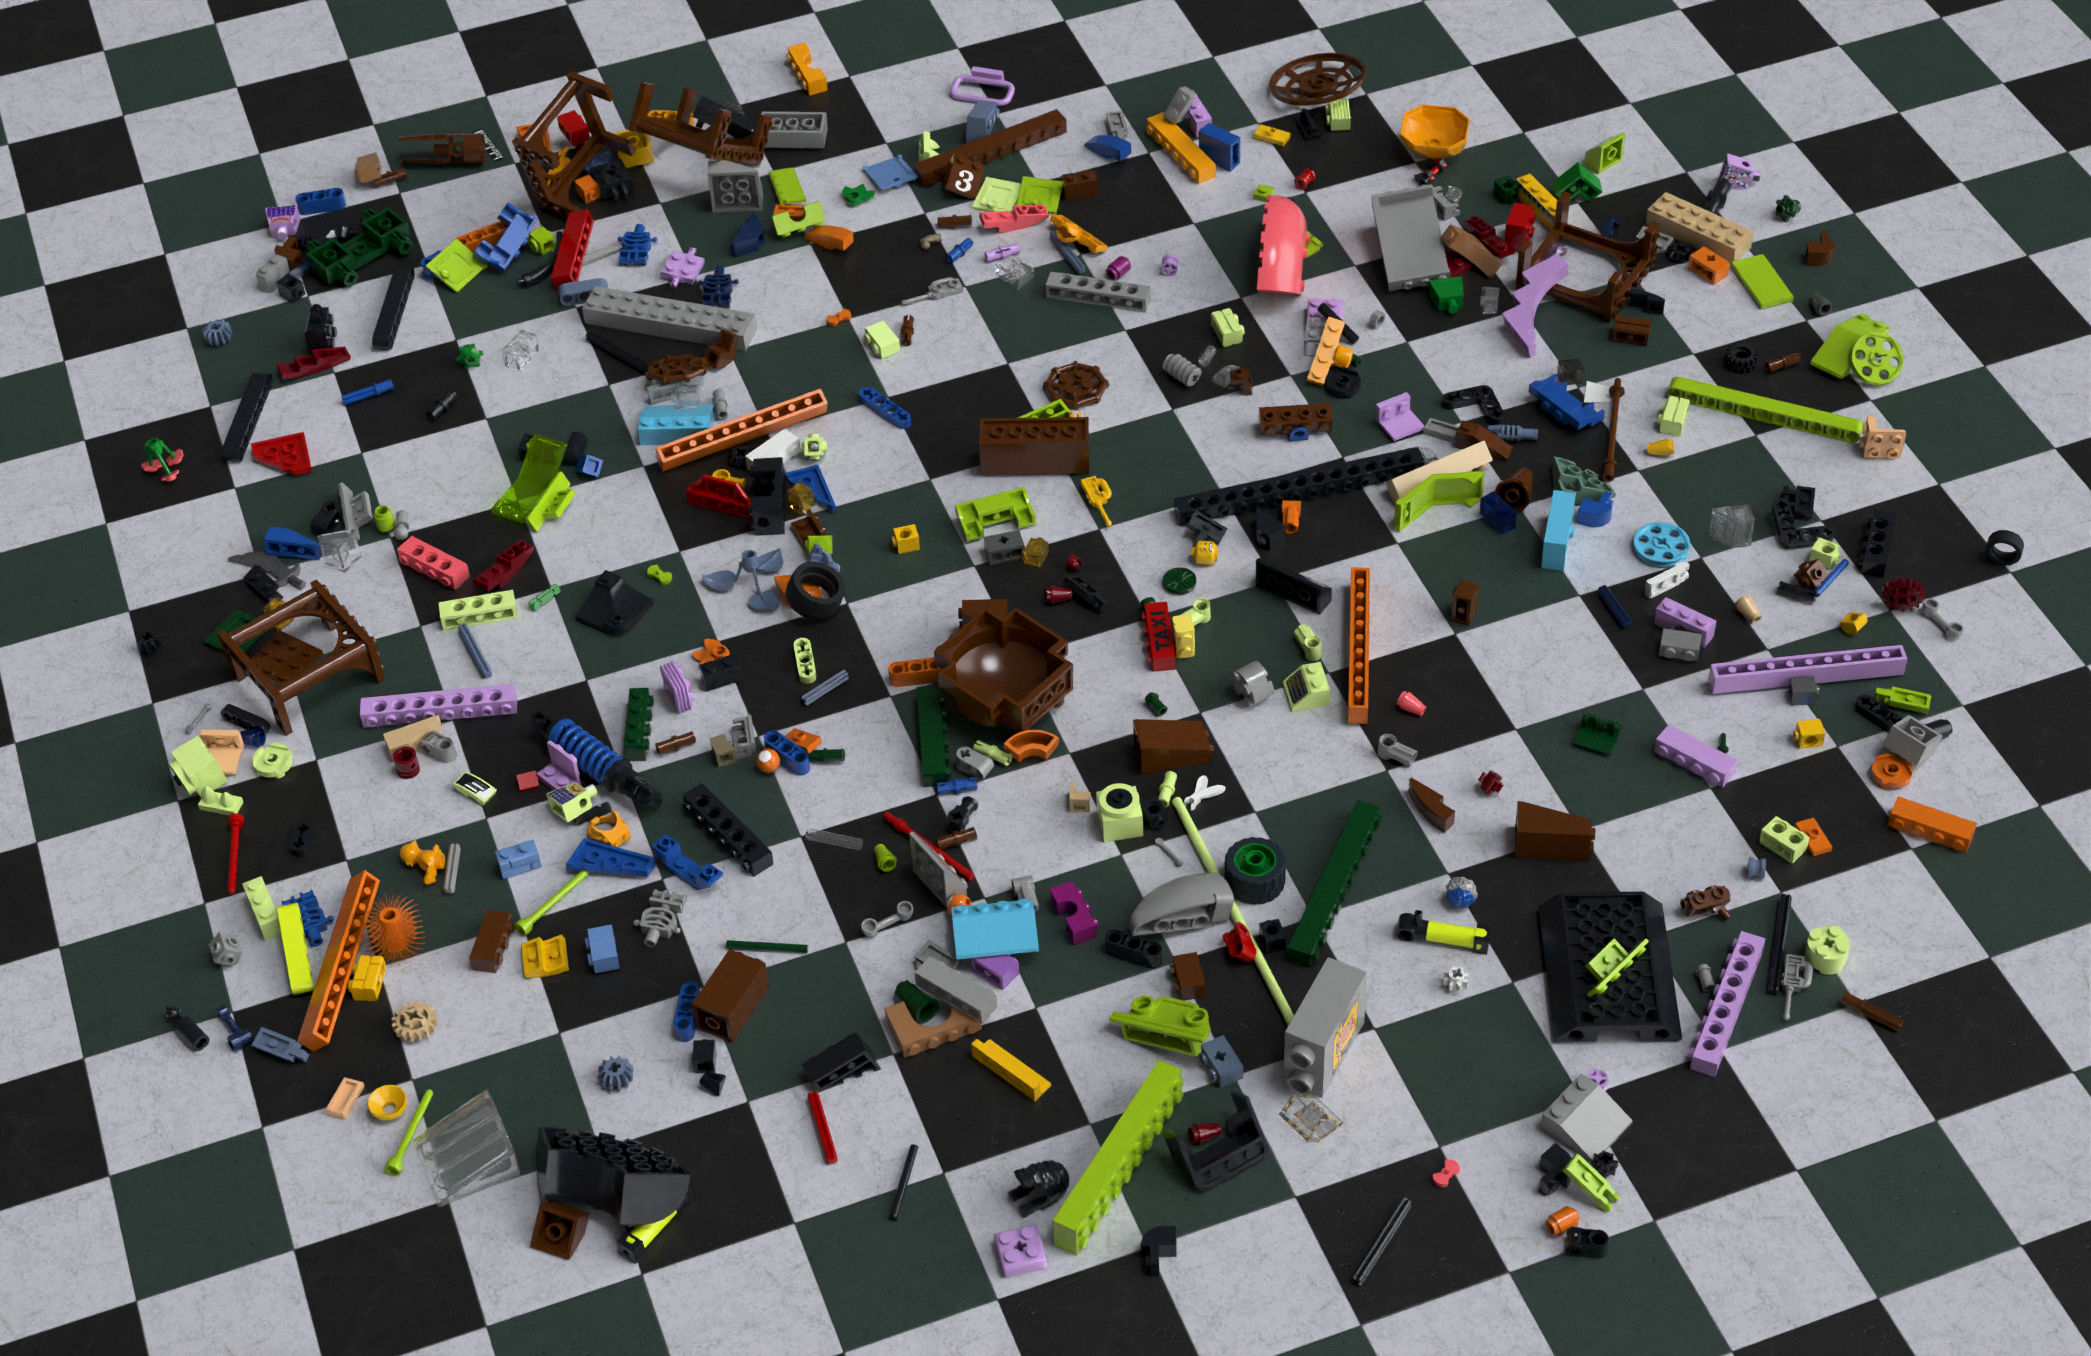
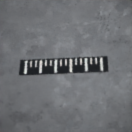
[472,128,505,162]

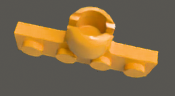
[1049,215,1108,253]
[1307,317,1353,386]

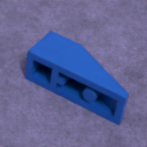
[264,527,320,560]

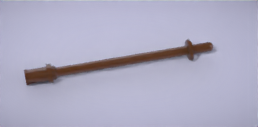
[1602,378,1625,482]

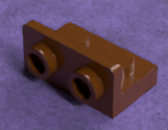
[790,509,827,551]

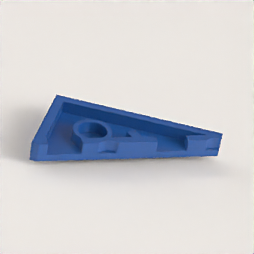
[785,464,837,512]

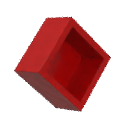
[1504,203,1536,253]

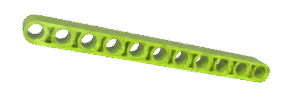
[1666,377,1863,443]

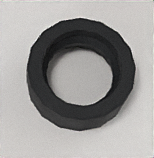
[1985,530,2024,565]

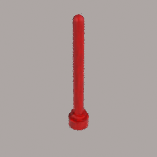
[227,813,244,895]

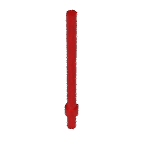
[883,812,975,881]

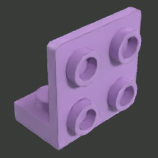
[1375,392,1424,441]
[537,740,581,790]

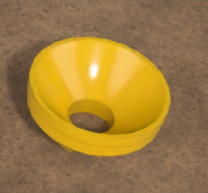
[368,1085,407,1120]

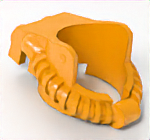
[587,810,631,848]

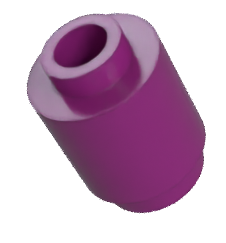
[1106,256,1131,280]

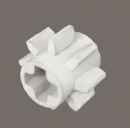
[1443,966,1469,993]

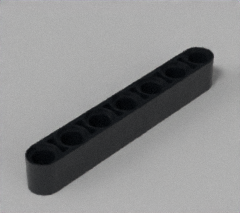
[372,266,415,349]
[221,372,273,461]

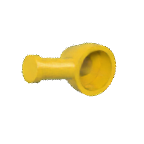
[712,469,746,488]

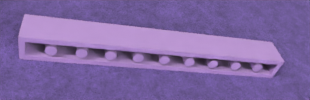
[1708,645,1907,694]

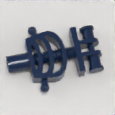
[698,266,739,308]

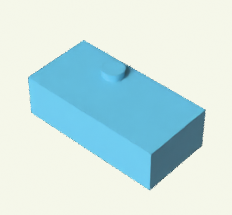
[1541,490,1576,571]

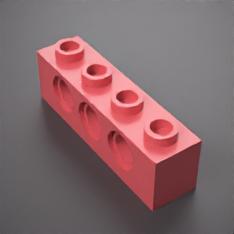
[397,536,470,590]

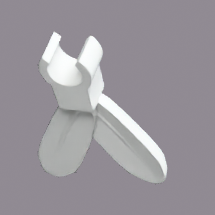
[1184,775,1225,811]

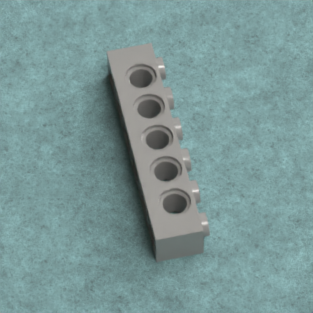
[1046,272,1151,313]

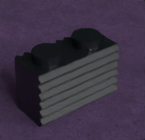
[699,654,743,691]

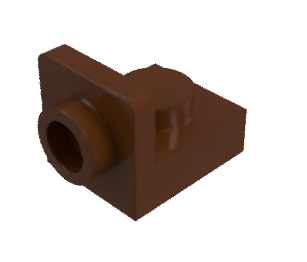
[1230,367,1253,396]

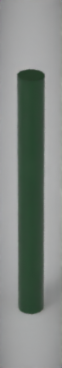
[726,940,808,953]

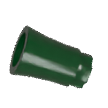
[894,980,939,1024]

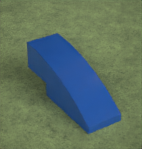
[1084,135,1131,161]

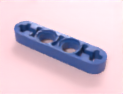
[859,387,911,429]

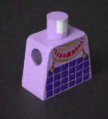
[265,205,300,240]

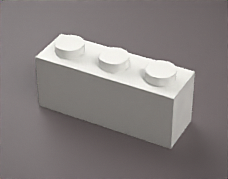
[745,429,801,471]

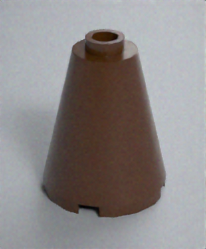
[1494,467,1533,512]

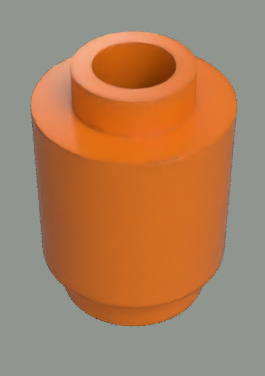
[1545,1206,1580,1236]

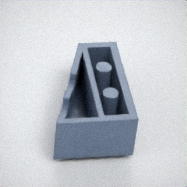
[966,100,999,144]

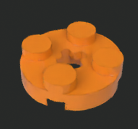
[1871,753,1913,790]

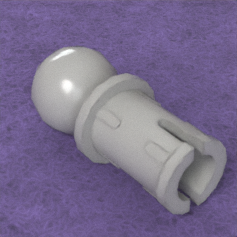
[394,510,409,540]

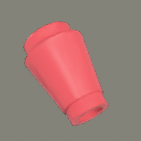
[1396,691,1427,717]

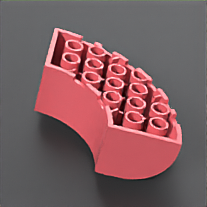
[1257,194,1310,295]

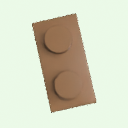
[354,152,382,183]

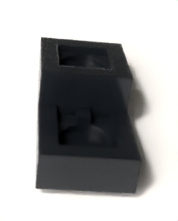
[1629,289,1665,315]

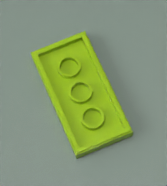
[1731,254,1794,309]

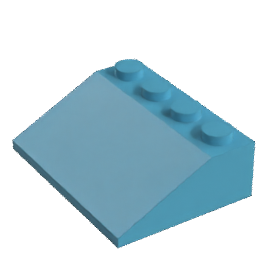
[638,404,715,445]
[951,899,1039,960]

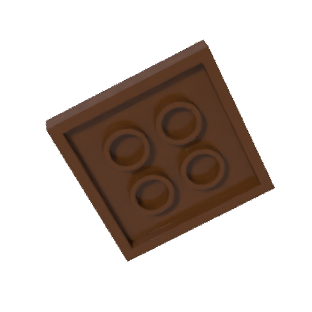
[250,630,324,686]

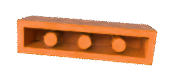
[1888,796,1977,853]

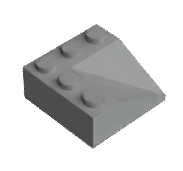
[707,160,763,213]

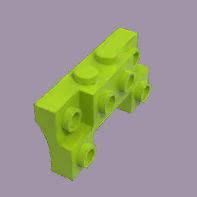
[955,487,1036,542]

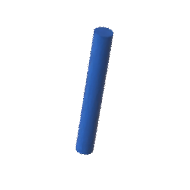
[1815,559,1849,597]

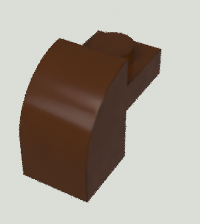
[1806,231,1836,266]
[274,236,303,271]
[705,328,738,369]

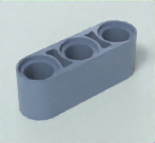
[559,278,608,306]

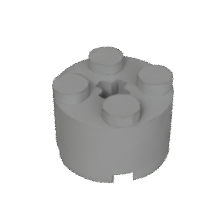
[1232,661,1274,707]

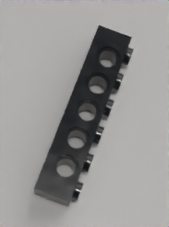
[683,783,774,877]

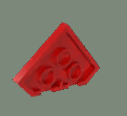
[251,432,313,476]

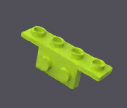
[525,471,575,532]
[1585,938,1649,997]

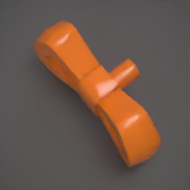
[827,309,851,327]

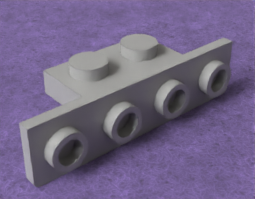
[338,482,373,542]

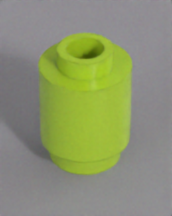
[374,505,395,532]

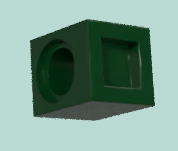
[1493,175,1520,204]

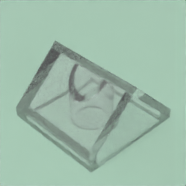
[317,529,362,573]

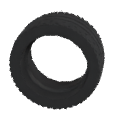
[786,561,845,620]

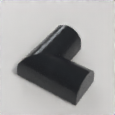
[544,431,588,466]

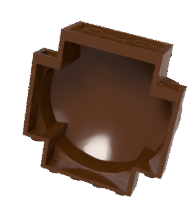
[934,607,1073,737]

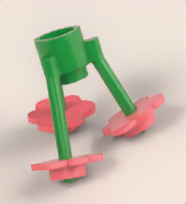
[141,438,184,482]

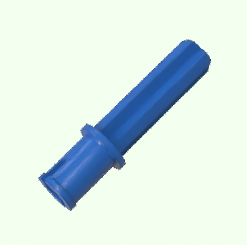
[341,379,394,405]

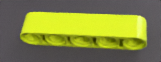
[277,902,314,996]

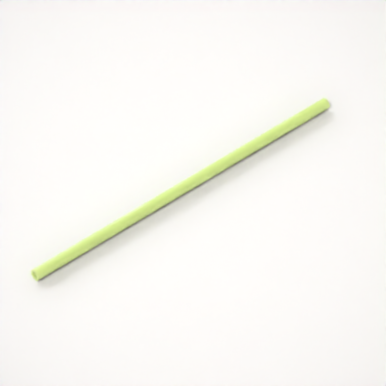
[1172,797,1294,1026]

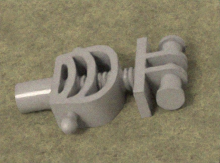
[633,889,687,948]

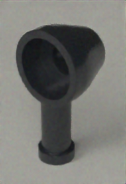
[335,224,363,243]

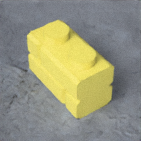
[1172,614,1195,659]

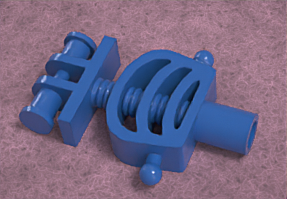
[617,224,658,266]
[281,889,334,947]

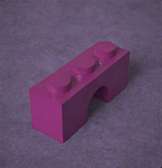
[1050,881,1099,945]

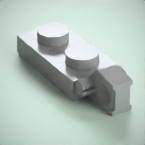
[1106,111,1128,140]

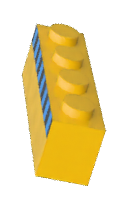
[1516,174,1557,231]

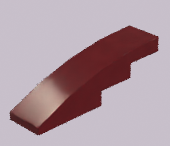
[277,346,351,380]

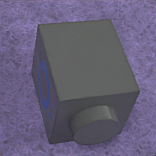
[1788,677,1819,706]

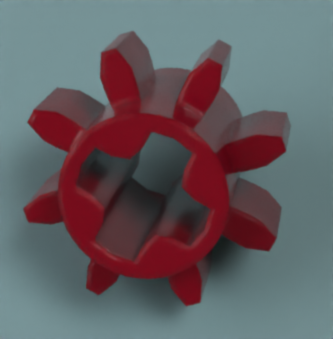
[1478,770,1504,795]

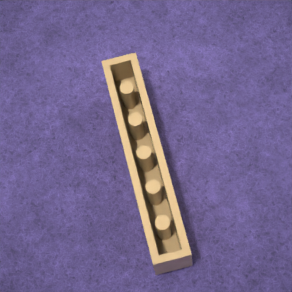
[1385,440,1493,502]

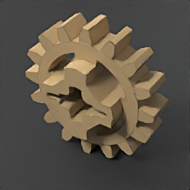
[392,1000,438,1042]

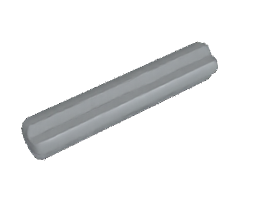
[582,242,623,267]
[443,843,461,894]

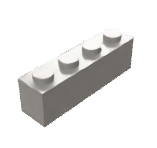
[915,956,997,1024]

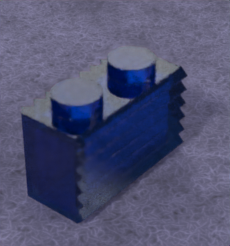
[1479,491,1517,534]

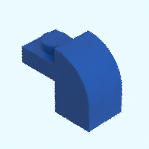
[1576,491,1614,527]

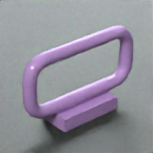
[950,66,1015,106]

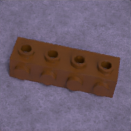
[1258,403,1333,436]

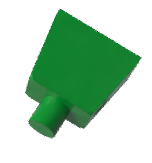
[1428,276,1463,314]

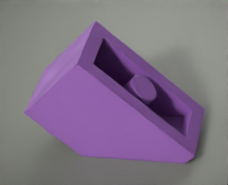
[971,955,1019,990]

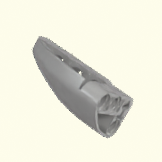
[1129,872,1234,936]

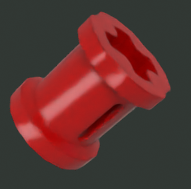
[1294,168,1316,190]

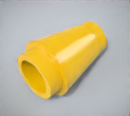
[1647,438,1674,456]

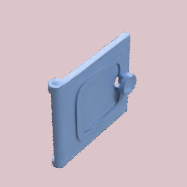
[863,154,918,190]

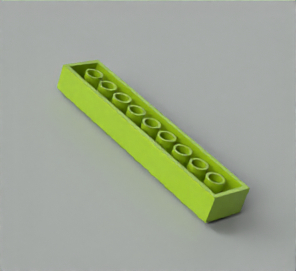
[1052,1060,1184,1255]

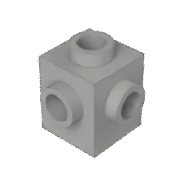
[209,931,242,967]

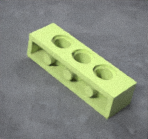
[439,590,518,631]

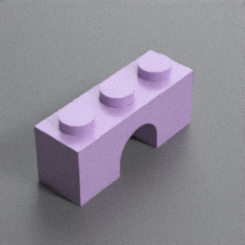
[1184,90,1212,138]
[1654,597,1716,648]

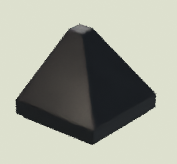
[699,1072,726,1096]

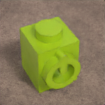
[527,226,556,256]

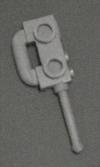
[901,277,963,305]
[1781,954,1813,1020]

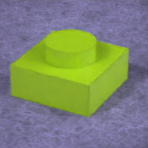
[1253,184,1275,202]

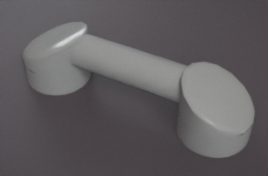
[1922,598,1964,637]
[861,901,913,937]

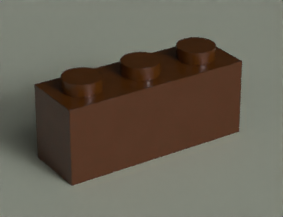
[469,910,515,973]

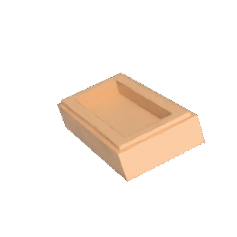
[325,1077,365,1120]

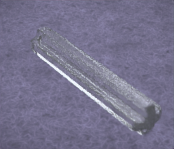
[805,828,863,850]

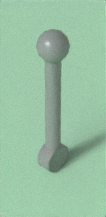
[185,704,211,733]
[1155,838,1184,866]

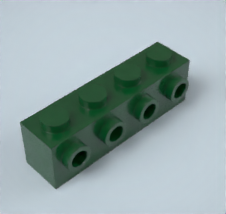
[624,688,654,761]

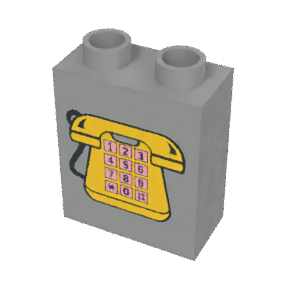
[1284,957,1367,1098]

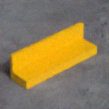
[971,1039,1051,1101]

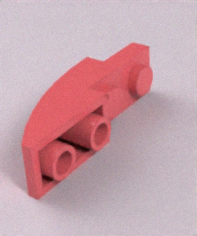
[979,204,1049,233]

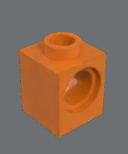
[575,175,601,204]

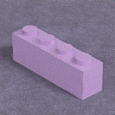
[1654,725,1737,788]

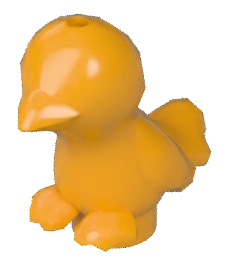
[400,840,446,885]

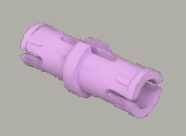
[984,243,1020,262]

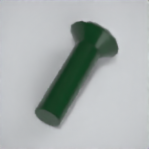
[1717,733,1729,753]

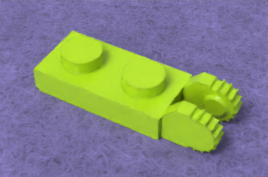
[1562,1154,1620,1212]

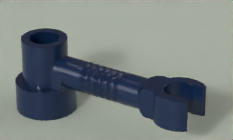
[216,1005,253,1052]

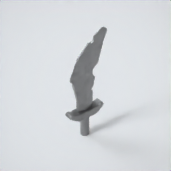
[228,551,306,589]

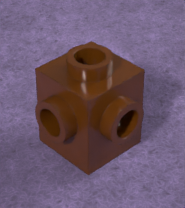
[1793,559,1828,590]

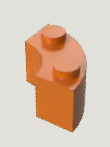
[1004,730,1059,763]

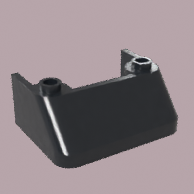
[1161,1091,1269,1190]

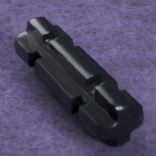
[574,802,612,825]

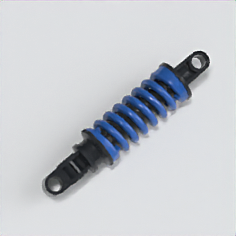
[531,712,663,809]

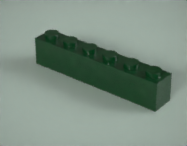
[917,685,951,787]

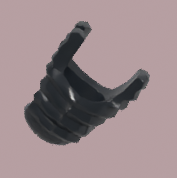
[1008,1160,1070,1216]

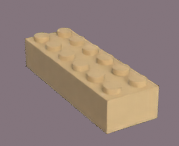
[1645,192,1754,264]

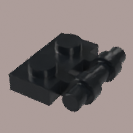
[1779,486,1816,519]

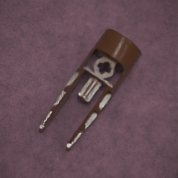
[398,133,486,164]

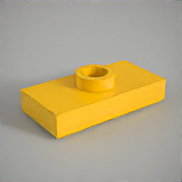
[1254,124,1290,147]

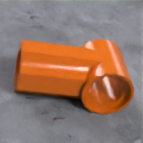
[1282,500,1301,534]

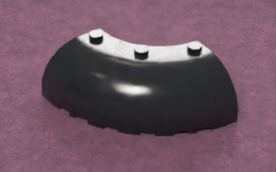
[537,1127,690,1227]

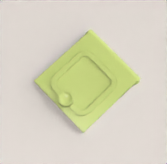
[972,177,1021,212]

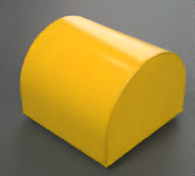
[1840,612,1868,636]

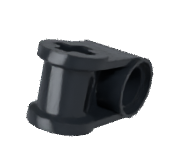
[310,501,342,536]
[1565,1227,1609,1259]

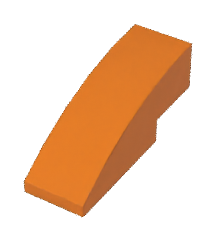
[804,225,854,251]

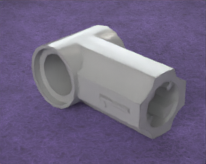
[1377,734,1418,766]
[1011,875,1039,912]

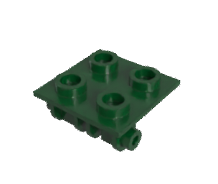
[1572,713,1623,755]

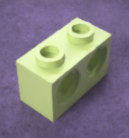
[1759,816,1809,864]

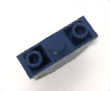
[730,213,765,257]

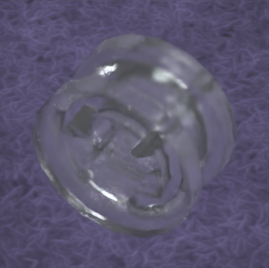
[1446,186,1463,202]

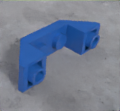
[651,834,723,890]

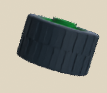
[1225,837,1286,904]

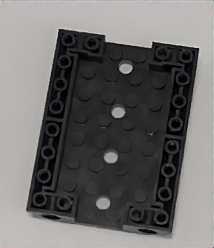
[1538,891,1682,1042]

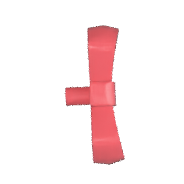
[1432,1160,1460,1188]

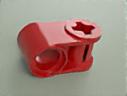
[1222,922,1257,963]

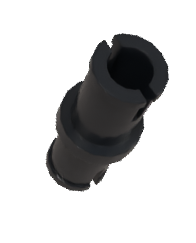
[426,390,457,421]
[1777,581,1818,603]

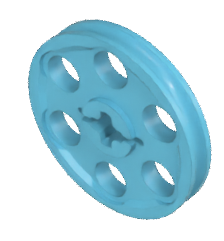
[1633,522,1690,568]

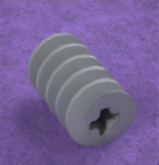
[1163,354,1202,387]

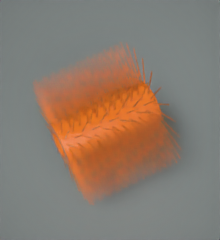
[359,894,426,966]

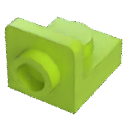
[805,535,833,554]

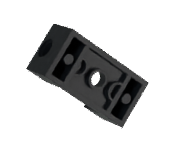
[749,457,786,536]

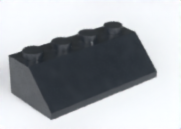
[1255,558,1332,615]

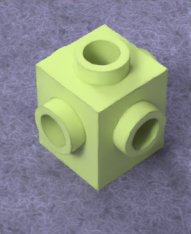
[801,434,827,460]

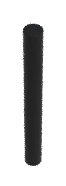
[889,1144,919,1221]

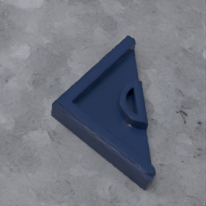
[1601,216,1621,238]

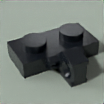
[1186,510,1228,547]

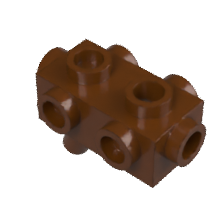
[1680,885,1732,921]

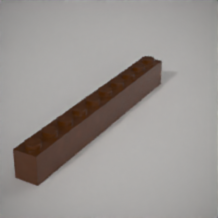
[914,109,1067,188]

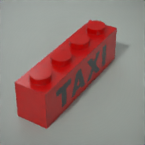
[1141,602,1176,672]

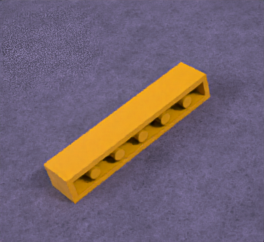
[1146,112,1216,184]

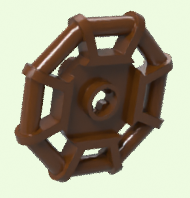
[645,353,708,385]
[1043,361,1109,409]

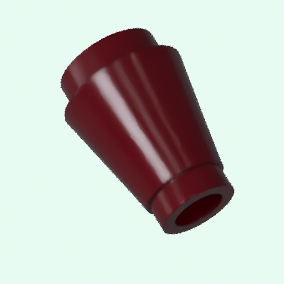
[1044,586,1072,604]
[1188,1123,1221,1145]

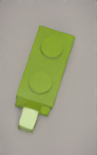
[1874,686,1931,714]

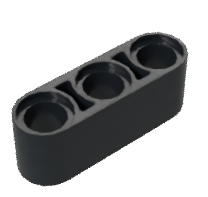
[1105,929,1162,968]

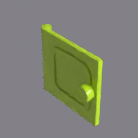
[1016,176,1062,214]
[426,238,488,293]

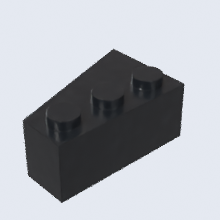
[802,1032,881,1092]

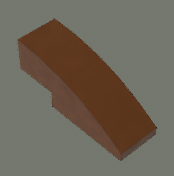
[1408,777,1455,833]

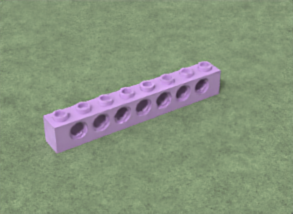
[360,684,517,728]
[1688,931,1766,1077]

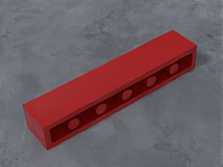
[551,209,594,291]

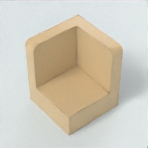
[1069,782,1091,812]

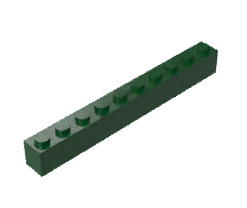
[1287,800,1382,967]

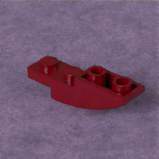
[1463,216,1515,259]
[473,540,534,592]

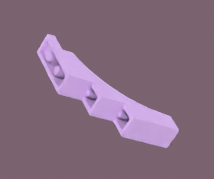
[1502,254,1569,358]

